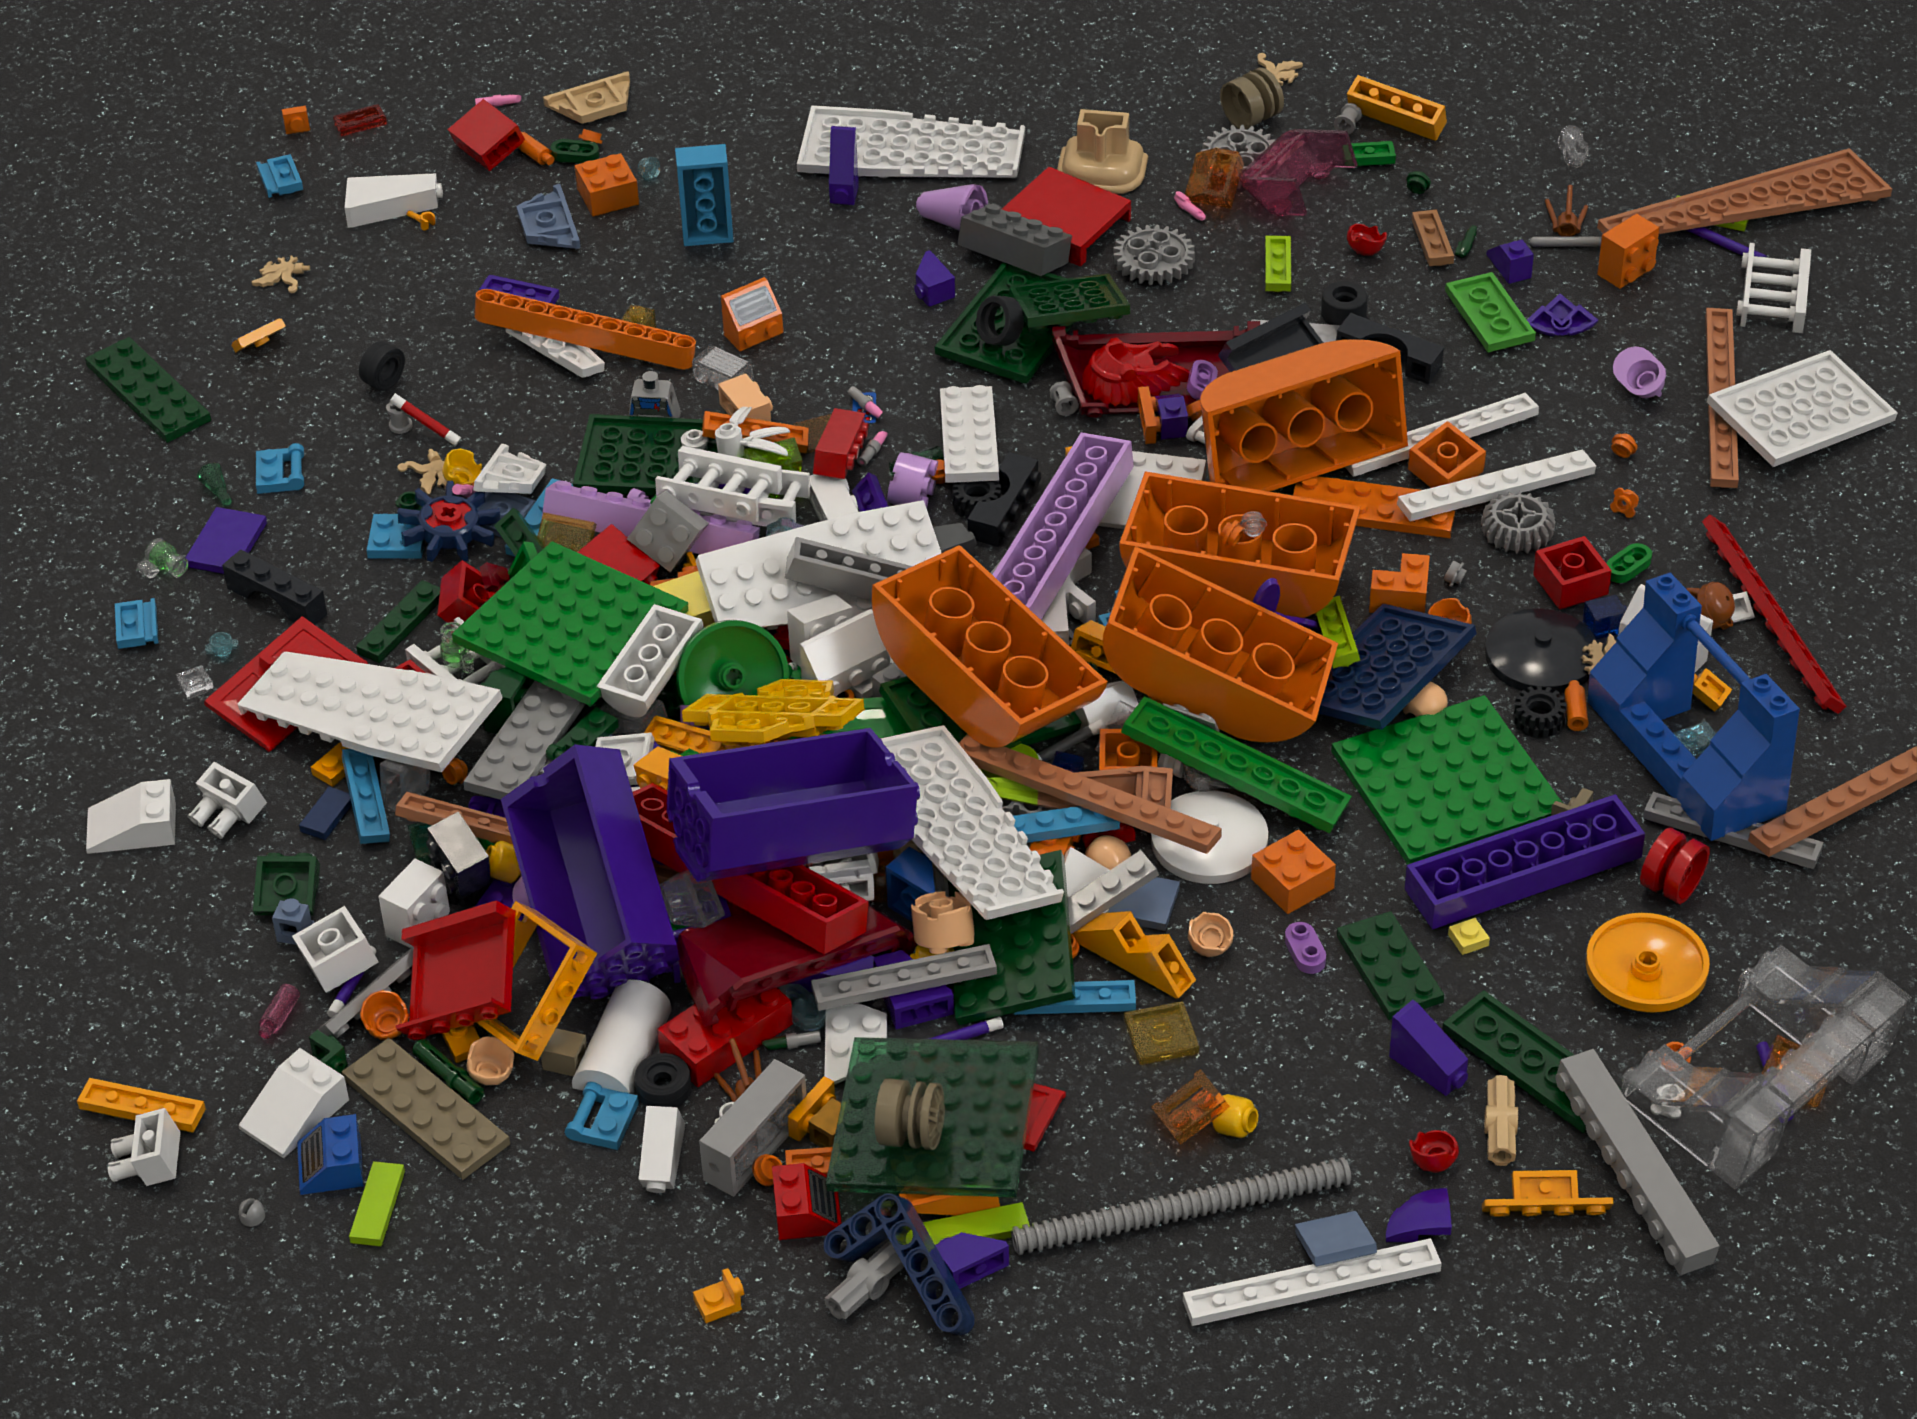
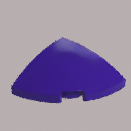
[1527,294,1598,336]
[1386,1188,1452,1242]

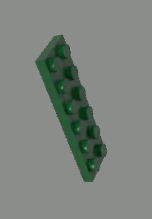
[85,337,212,443]
[1442,990,1626,1133]

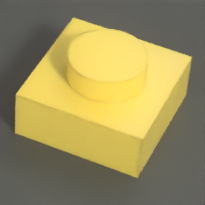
[1448,918,1490,955]

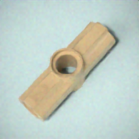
[1484,1075,1518,1166]

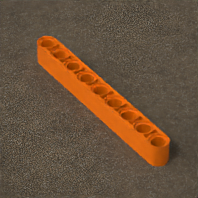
[474,289,696,369]

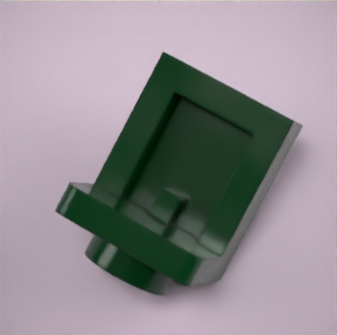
[309,1029,348,1074]

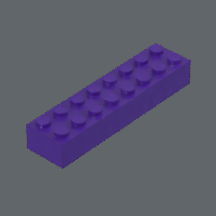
[1404,794,1645,930]

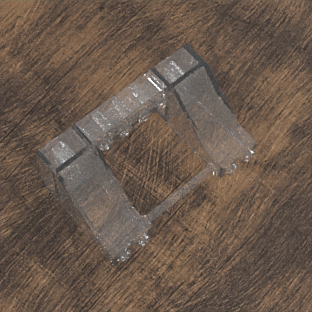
[1621,945,1912,1190]

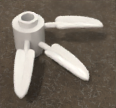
[715,407,791,458]

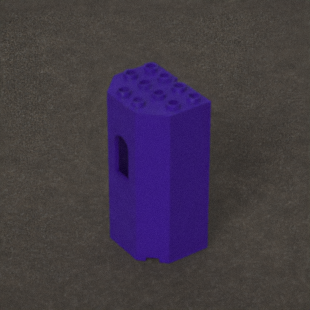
[667,728,920,882]
[501,745,680,999]

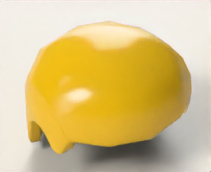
[442,448,482,486]

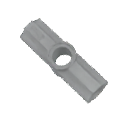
[825,1240,904,1320]

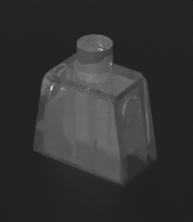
[380,759,430,813]
[659,869,725,928]

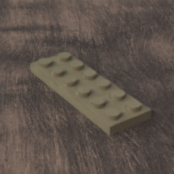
[342,1038,510,1180]

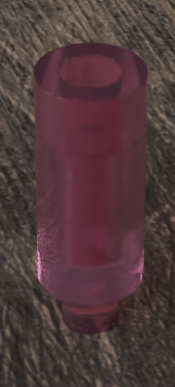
[258,984,300,1039]

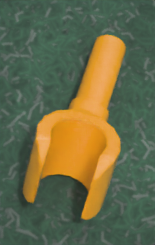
[407,210,435,231]

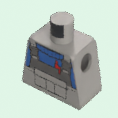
[629,371,681,418]

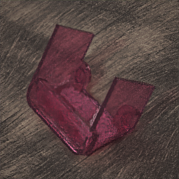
[1239,129,1358,216]

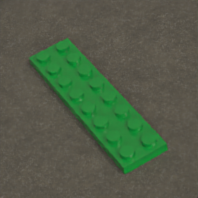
[1121,696,1352,834]

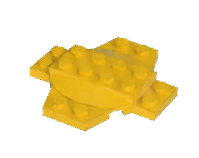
[682,679,865,746]

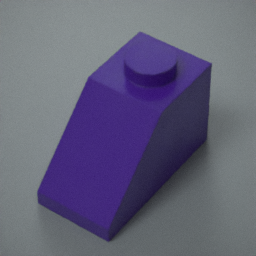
[1486,239,1534,284]
[914,250,955,307]
[1153,394,1188,440]
[935,1232,1009,1289]

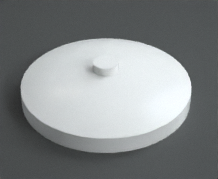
[1151,790,1268,884]

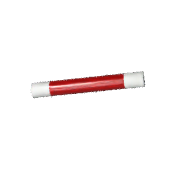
[390,393,461,446]

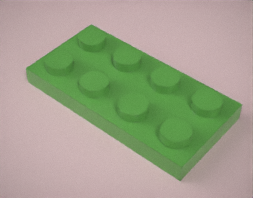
[1445,272,1536,352]

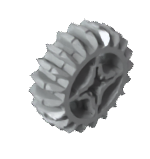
[1481,491,1556,554]

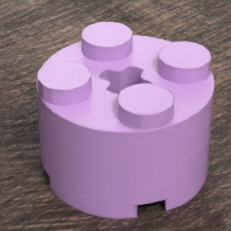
[887,452,938,509]

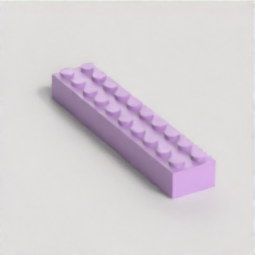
[992,432,1134,620]

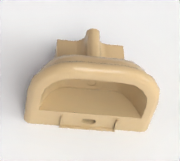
[1057,109,1148,194]

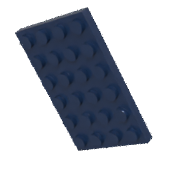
[1318,604,1477,730]

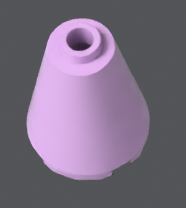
[916,184,988,230]

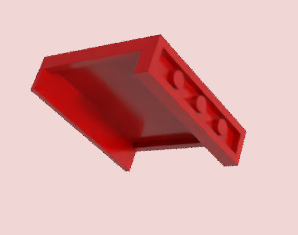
[1002,167,1131,267]
[396,900,516,1040]

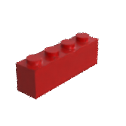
[813,408,869,479]

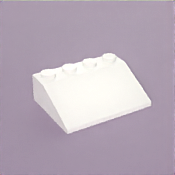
[1098,451,1206,529]

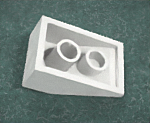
[86,779,176,854]
[239,1048,349,1158]

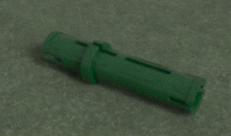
[412,1039,484,1104]

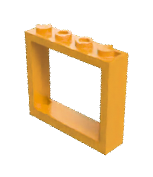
[476,901,598,1061]

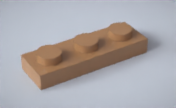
[1412,209,1454,266]

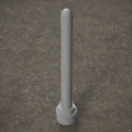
[1530,237,1602,247]

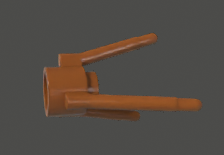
[1545,185,1588,237]
[714,1038,762,1102]

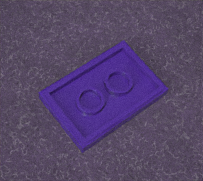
[184,507,267,574]

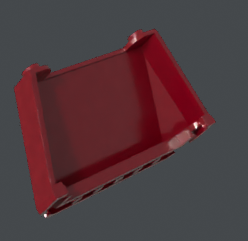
[1052,321,1261,418]
[676,905,917,1027]

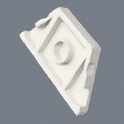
[473,444,546,494]
[824,1003,887,1084]

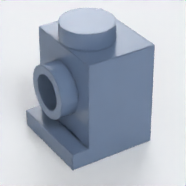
[272,899,315,945]

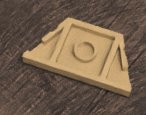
[543,71,630,124]

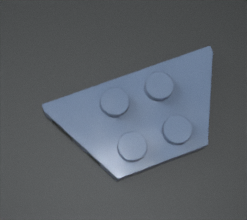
[516,184,580,249]

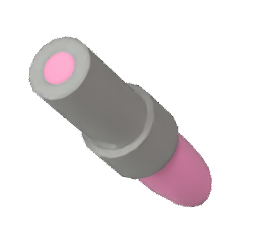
[848,386,883,418]
[857,431,888,466]

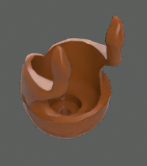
[1686,581,1735,630]

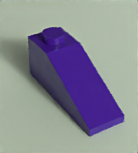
[829,126,859,205]

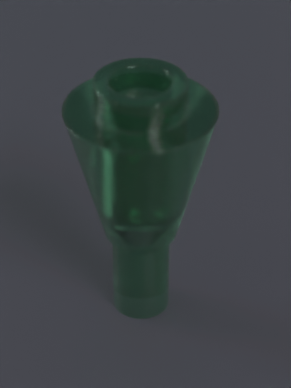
[197,463,232,506]

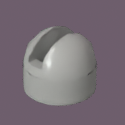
[238,1198,265,1227]

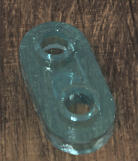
[778,984,826,1031]

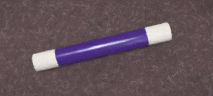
[327,946,377,1017]
[913,1017,1003,1054]

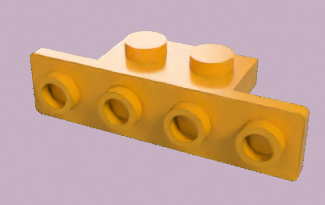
[1482,1170,1613,1217]

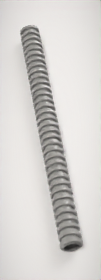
[1011,1157,1351,1255]

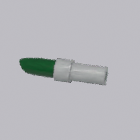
[761,1031,821,1050]

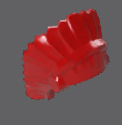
[1082,337,1190,407]

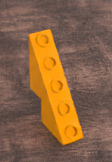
[1072,911,1196,998]

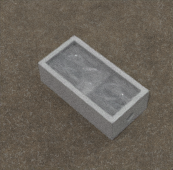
[699,1059,806,1197]

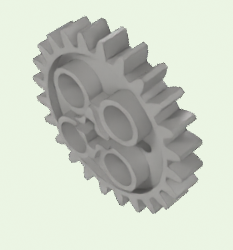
[1201,125,1281,189]
[1113,225,1195,285]

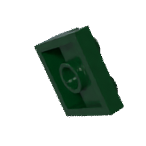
[253,853,320,916]

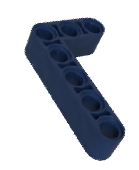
[824,1194,975,1335]

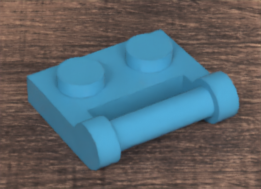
[256,443,304,494]
[564,1082,639,1150]

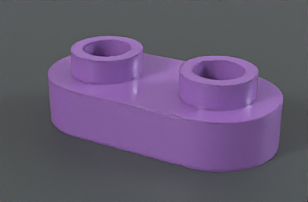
[1187,360,1218,400]
[1285,922,1326,974]

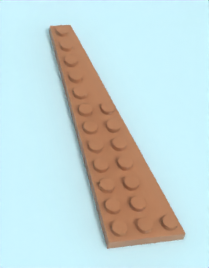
[1597,148,1892,234]

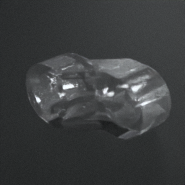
[1558,125,1589,167]

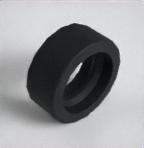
[976,296,1024,346]

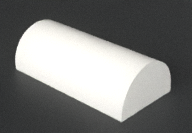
[597,604,704,717]
[572,980,672,1094]

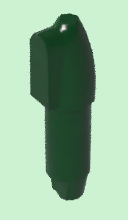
[1455,225,1477,258]

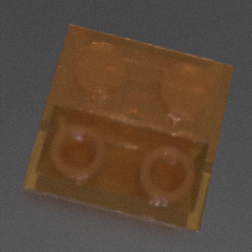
[1185,148,1244,208]

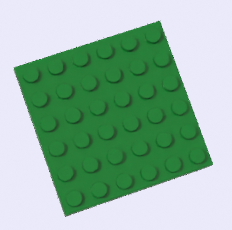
[452,541,689,706]
[1331,695,1563,865]

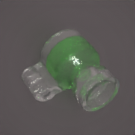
[136,538,189,578]
[440,622,474,673]

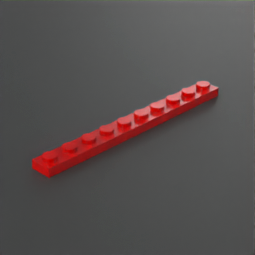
[1702,514,1847,714]

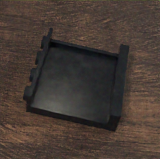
[1218,303,1324,372]

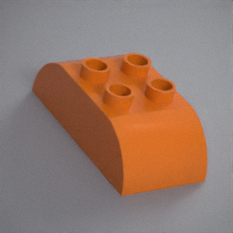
[1200,339,1408,492]
[1119,471,1361,618]
[872,545,1108,748]
[1103,546,1338,742]

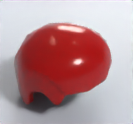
[1347,223,1387,256]
[1409,1130,1459,1173]

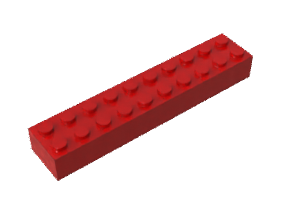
[632,783,869,954]

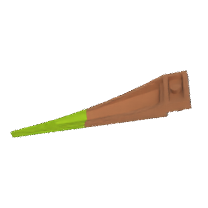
[987,766,1173,824]

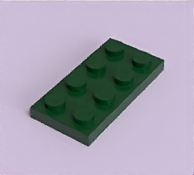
[1336,911,1444,1020]

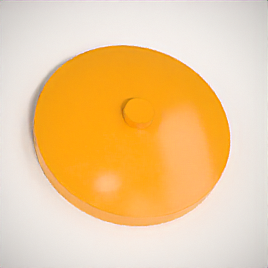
[1586,913,1710,1012]

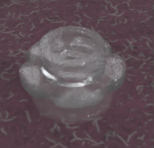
[1240,511,1267,537]

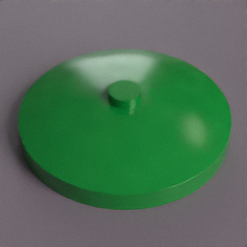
[676,620,789,705]

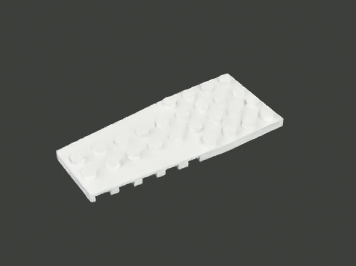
[797,105,1025,178]
[695,500,941,630]
[238,651,502,772]
[881,725,1064,920]

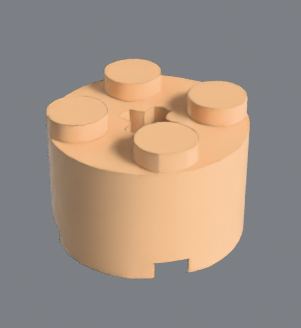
[911,891,975,954]

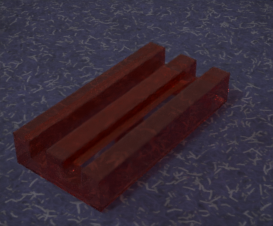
[333,104,387,136]

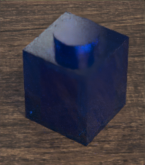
[1583,595,1627,639]

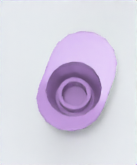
[1613,346,1666,398]

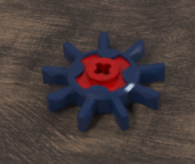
[397,481,500,562]

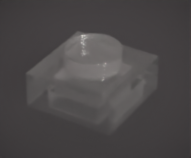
[176,665,214,700]

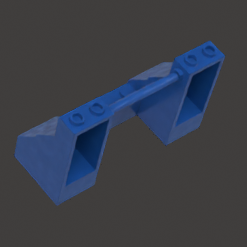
[1587,572,1800,841]

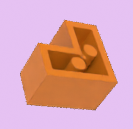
[1369,553,1430,613]

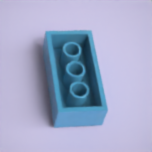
[675,144,734,246]

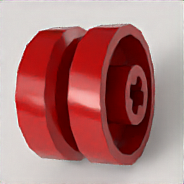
[1640,827,1710,904]

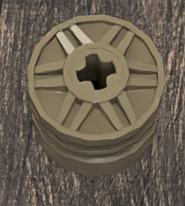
[1220,67,1284,129]
[875,1078,945,1150]

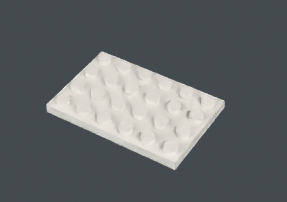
[1707,350,1898,467]

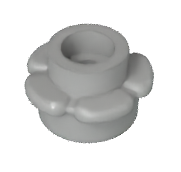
[1443,561,1467,587]

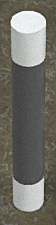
[1037,719,1106,762]

